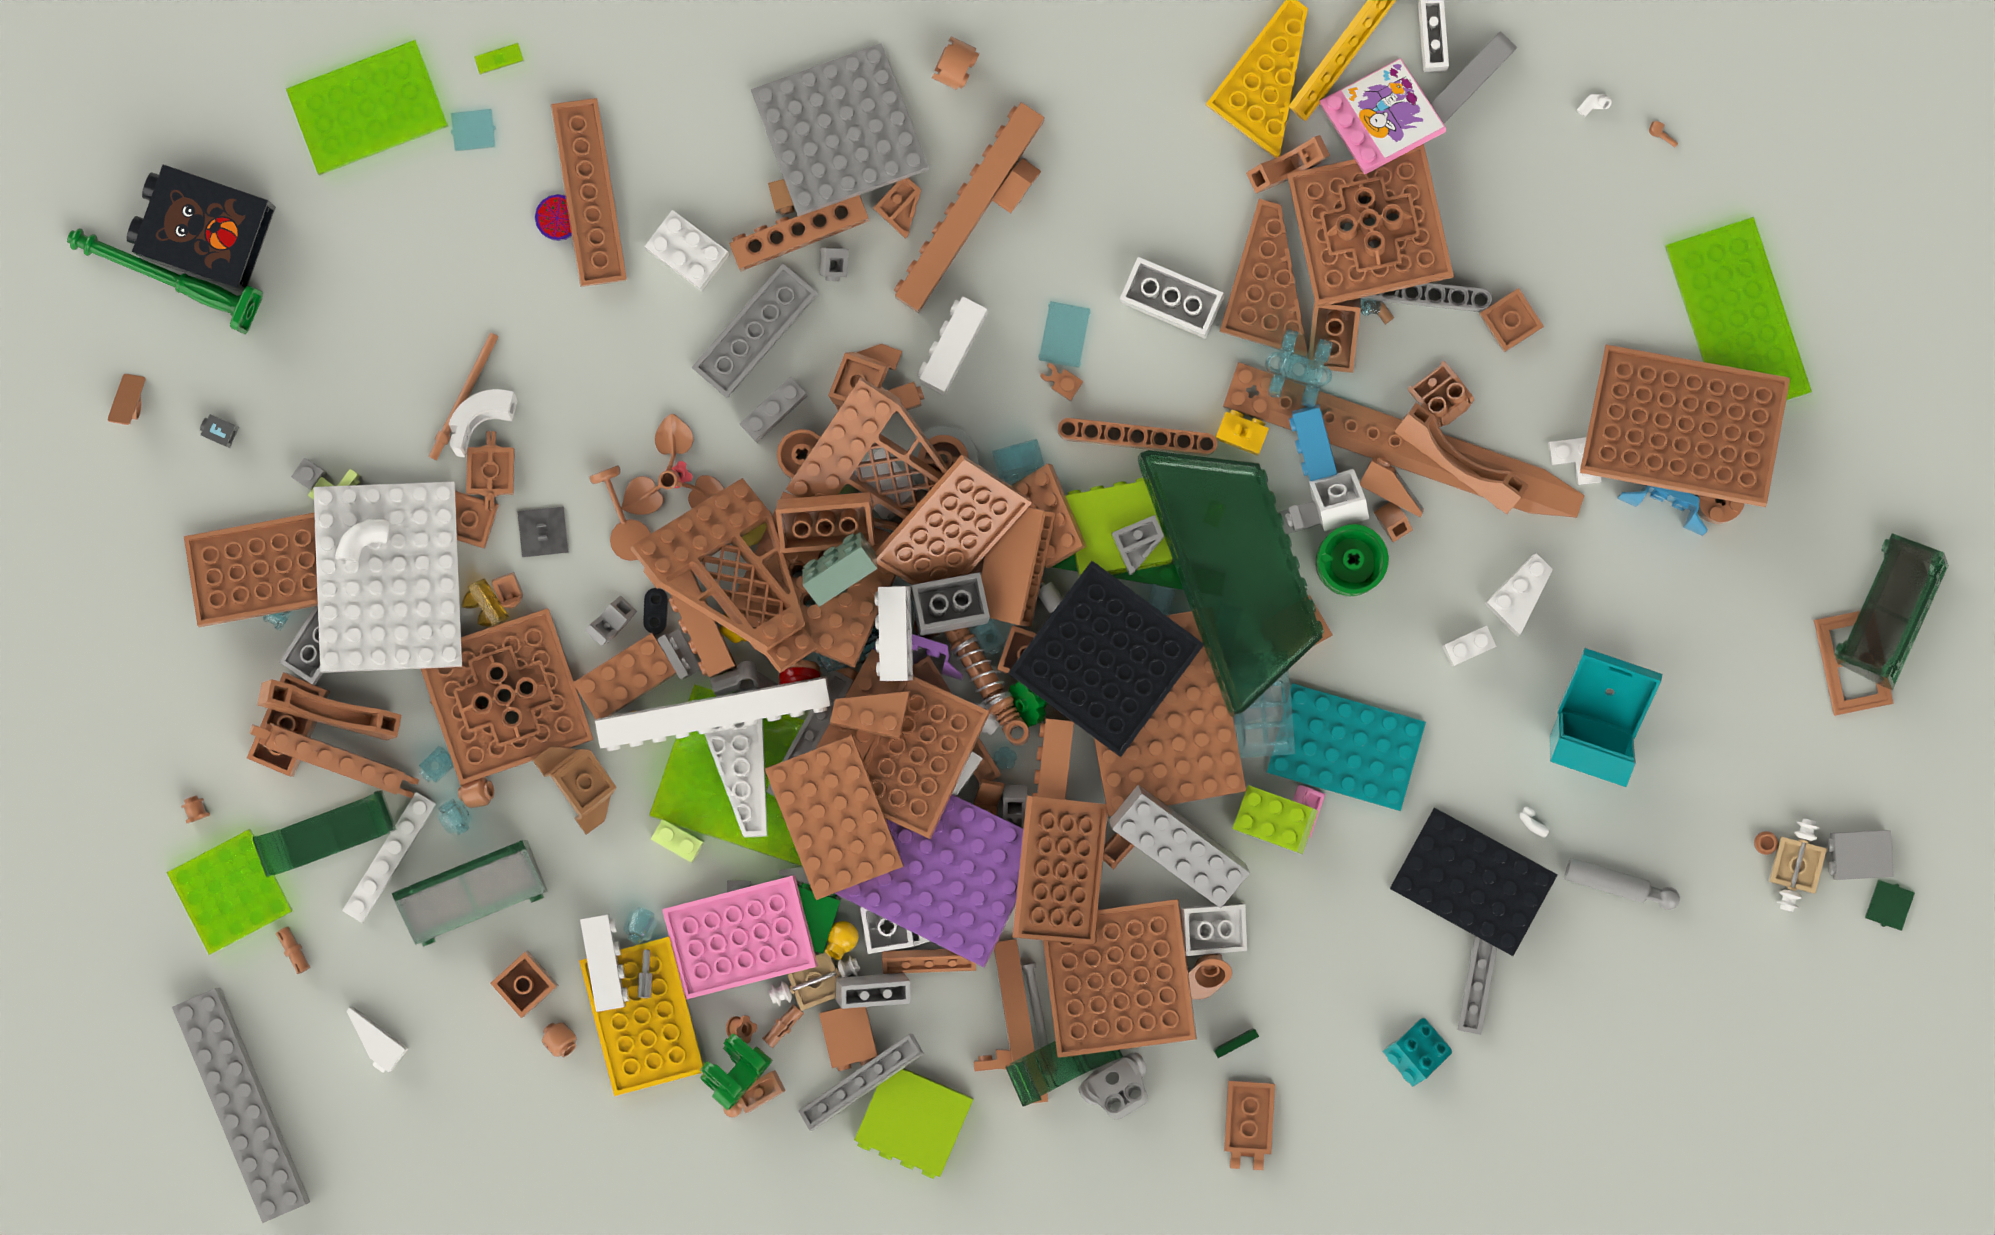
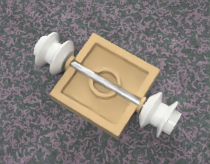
[1769,818,1827,912]
[769,952,861,1011]

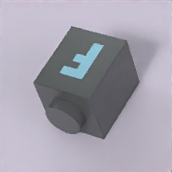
[200,414,239,448]

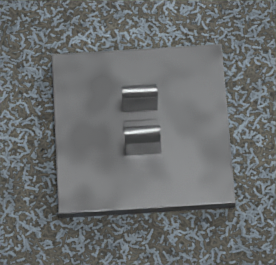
[517,507,569,558]

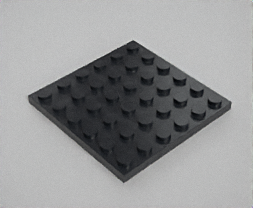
[1008,560,1205,757]

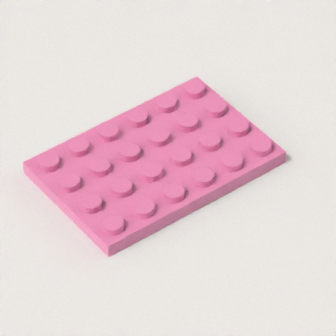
[662,875,818,999]

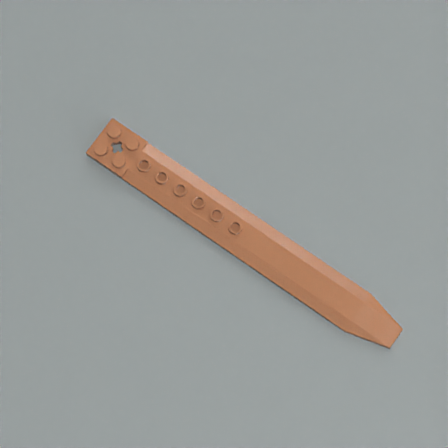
[1223,362,1585,518]

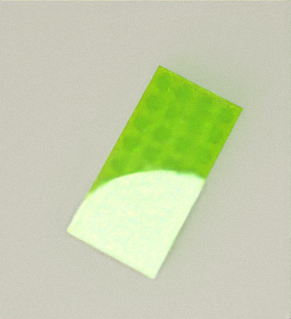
[1665,217,1812,401]

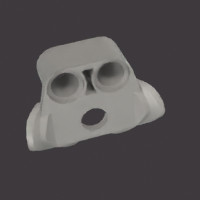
[1078,1053,1148,1119]

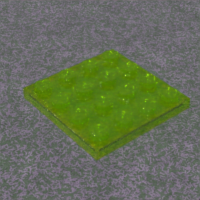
[166,829,293,955]

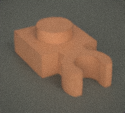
[1040,363,1083,402]

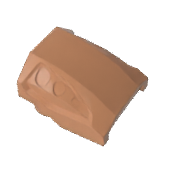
[1407,361,1474,427]

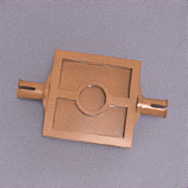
[466,431,515,511]

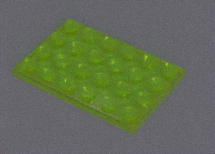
[286,40,449,176]

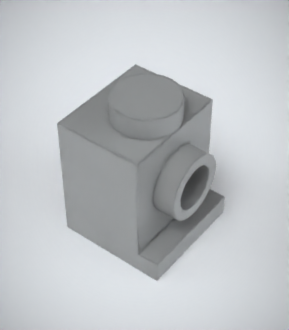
[820,247,849,281]

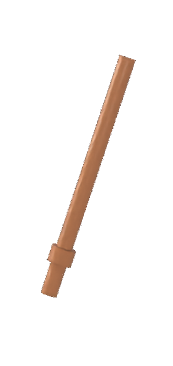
[428,333,498,461]

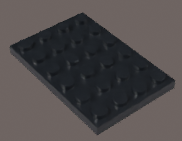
[1390,807,1558,956]

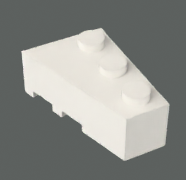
[1484,553,1553,636]

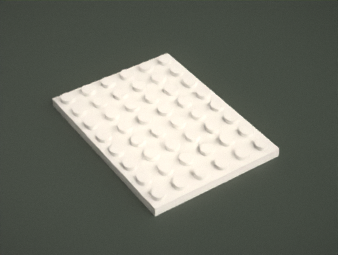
[314,482,462,673]

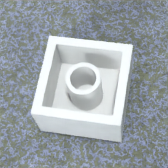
[1309,469,1369,531]

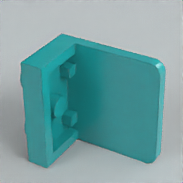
[1382,1018,1452,1087]

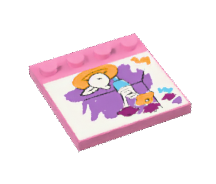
[1320,58,1446,175]

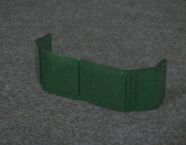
[253,790,397,877]
[1005,1040,1123,1107]

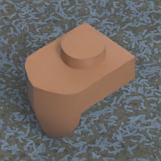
[492,572,523,608]

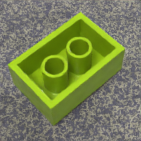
[1232,785,1318,855]

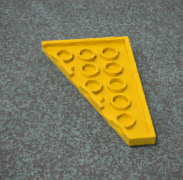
[1206,0,1308,158]

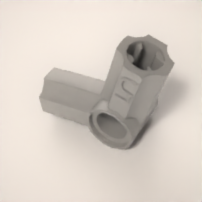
[710,661,778,696]

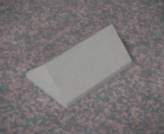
[279,606,322,685]

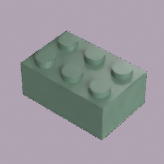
[803,532,877,607]

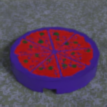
[535,194,572,241]

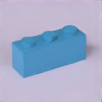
[1289,404,1337,481]

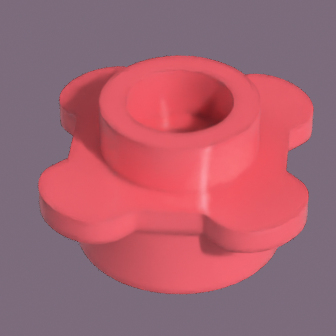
[666,461,693,488]

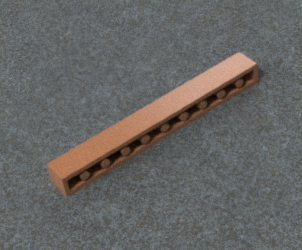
[894,102,1044,313]

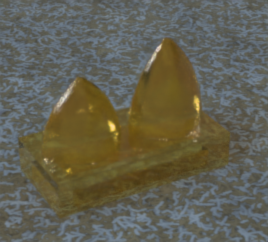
[462,578,509,626]

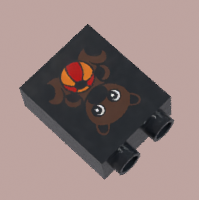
[127,164,276,292]

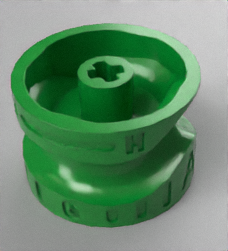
[1315,524,1389,597]

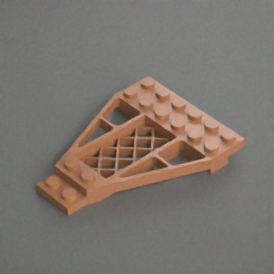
[785,377,949,530]
[631,478,817,673]

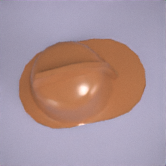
[1188,953,1232,1000]

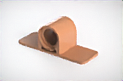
[108,374,146,425]

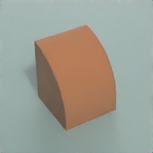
[1374,502,1413,543]

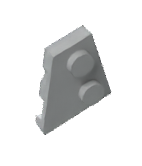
[1112,515,1164,575]

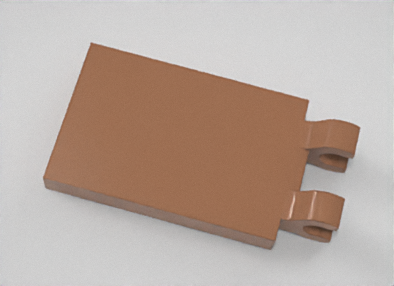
[1224,1081,1275,1170]

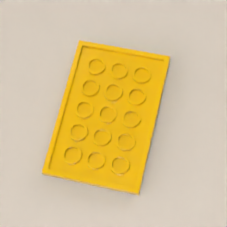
[579,937,703,1096]

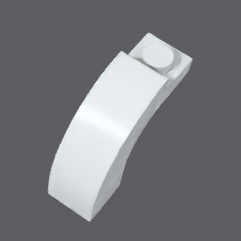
[449,389,518,457]

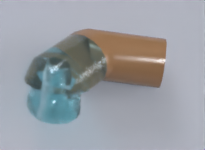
[1360,300,1394,325]

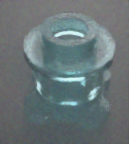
[263,611,292,631]

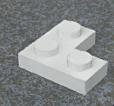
[1548,437,1602,486]

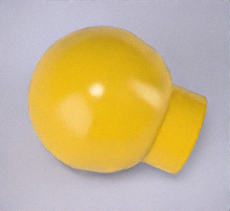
[825,921,859,960]

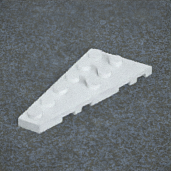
[692,700,768,838]

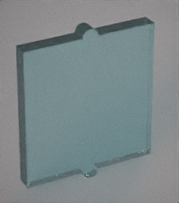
[451,109,496,151]

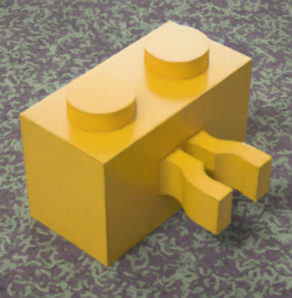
[1215,410,1269,456]

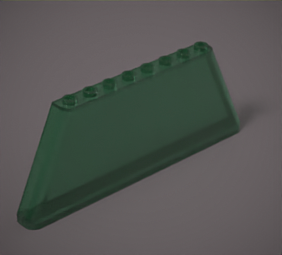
[1138,450,1324,717]

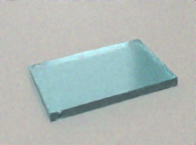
[1038,301,1091,368]

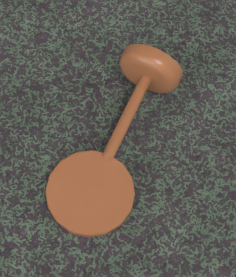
[589,465,651,561]

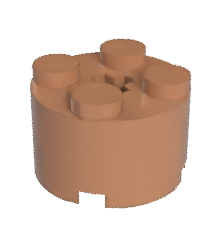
[932,36,979,90]
[1695,494,1745,524]

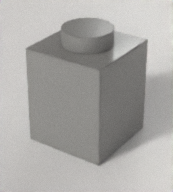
[291,458,327,490]

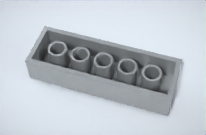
[1109,785,1250,908]

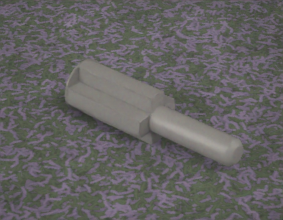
[637,950,652,998]

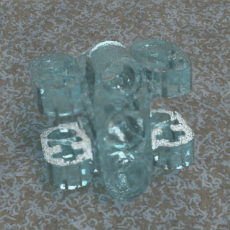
[1265,329,1333,408]

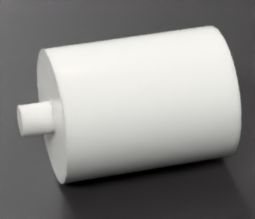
[1038,582,1063,614]

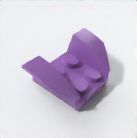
[874,634,963,681]

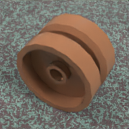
[777,429,820,479]

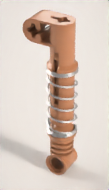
[914,620,1030,746]

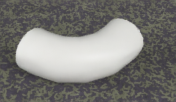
[335,519,390,562]

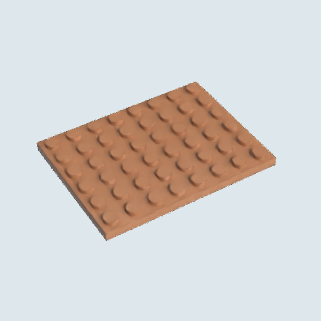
[1580,345,1790,507]
[1093,607,1246,817]

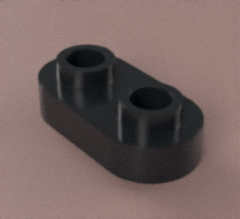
[643,588,668,634]

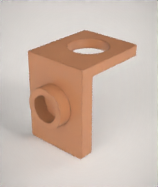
[973,780,1004,816]

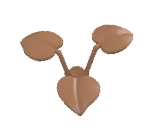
[621,414,724,515]

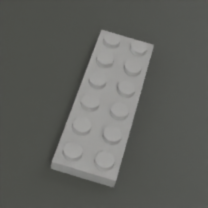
[692,263,818,398]

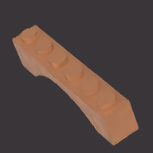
[1394,403,1528,514]
[257,679,402,741]

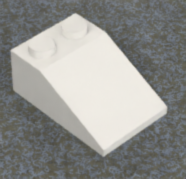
[1180,904,1247,956]

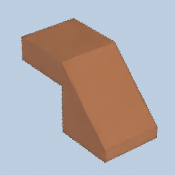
[992,158,1041,214]

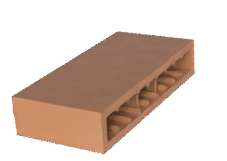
[981,507,1056,627]

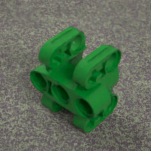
[700,1033,773,1111]

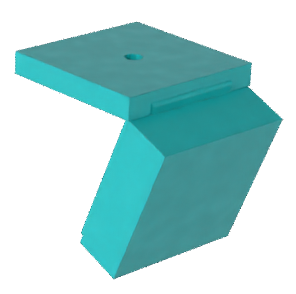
[1550,648,1663,787]

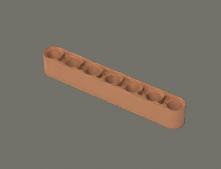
[1058,418,1217,456]

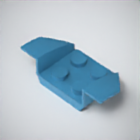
[1617,485,1708,536]

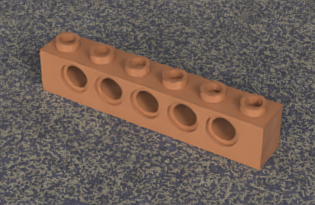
[729,195,869,272]

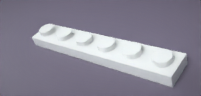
[342,792,437,923]

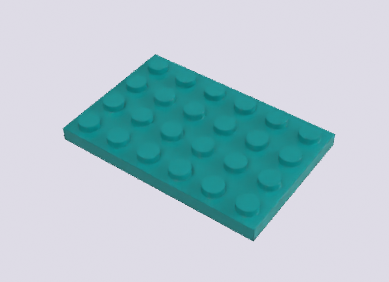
[1266,683,1426,811]

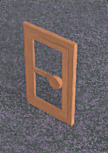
[1814,608,1894,716]

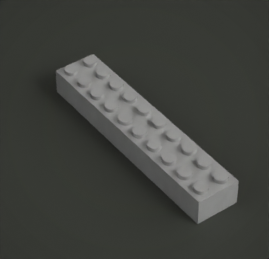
[172,987,310,1223]

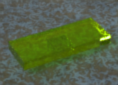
[474,43,524,75]

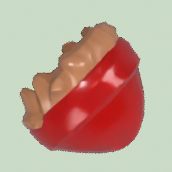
[779,659,822,685]

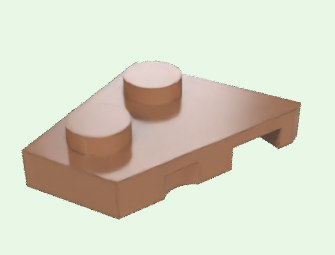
[873,178,921,239]

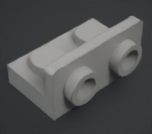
[657,629,700,680]

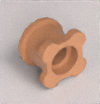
[181,795,210,824]
[726,1015,757,1043]

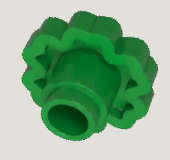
[1008,682,1048,728]

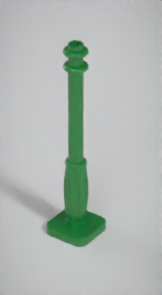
[67,229,263,334]

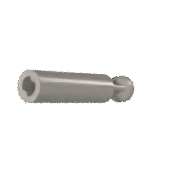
[1564,858,1680,910]

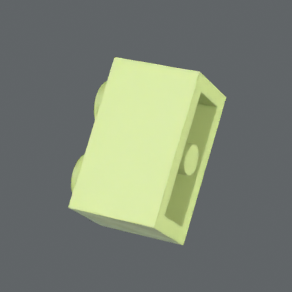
[651,819,704,862]

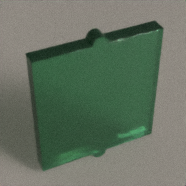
[1865,880,1915,931]

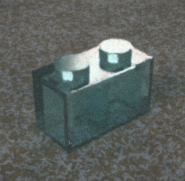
[992,439,1044,482]

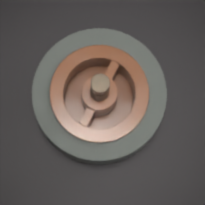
[909,426,978,493]

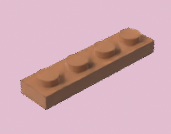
[882,949,976,974]

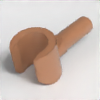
[1649,121,1678,148]

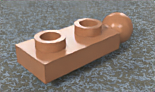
[723,1070,786,1117]

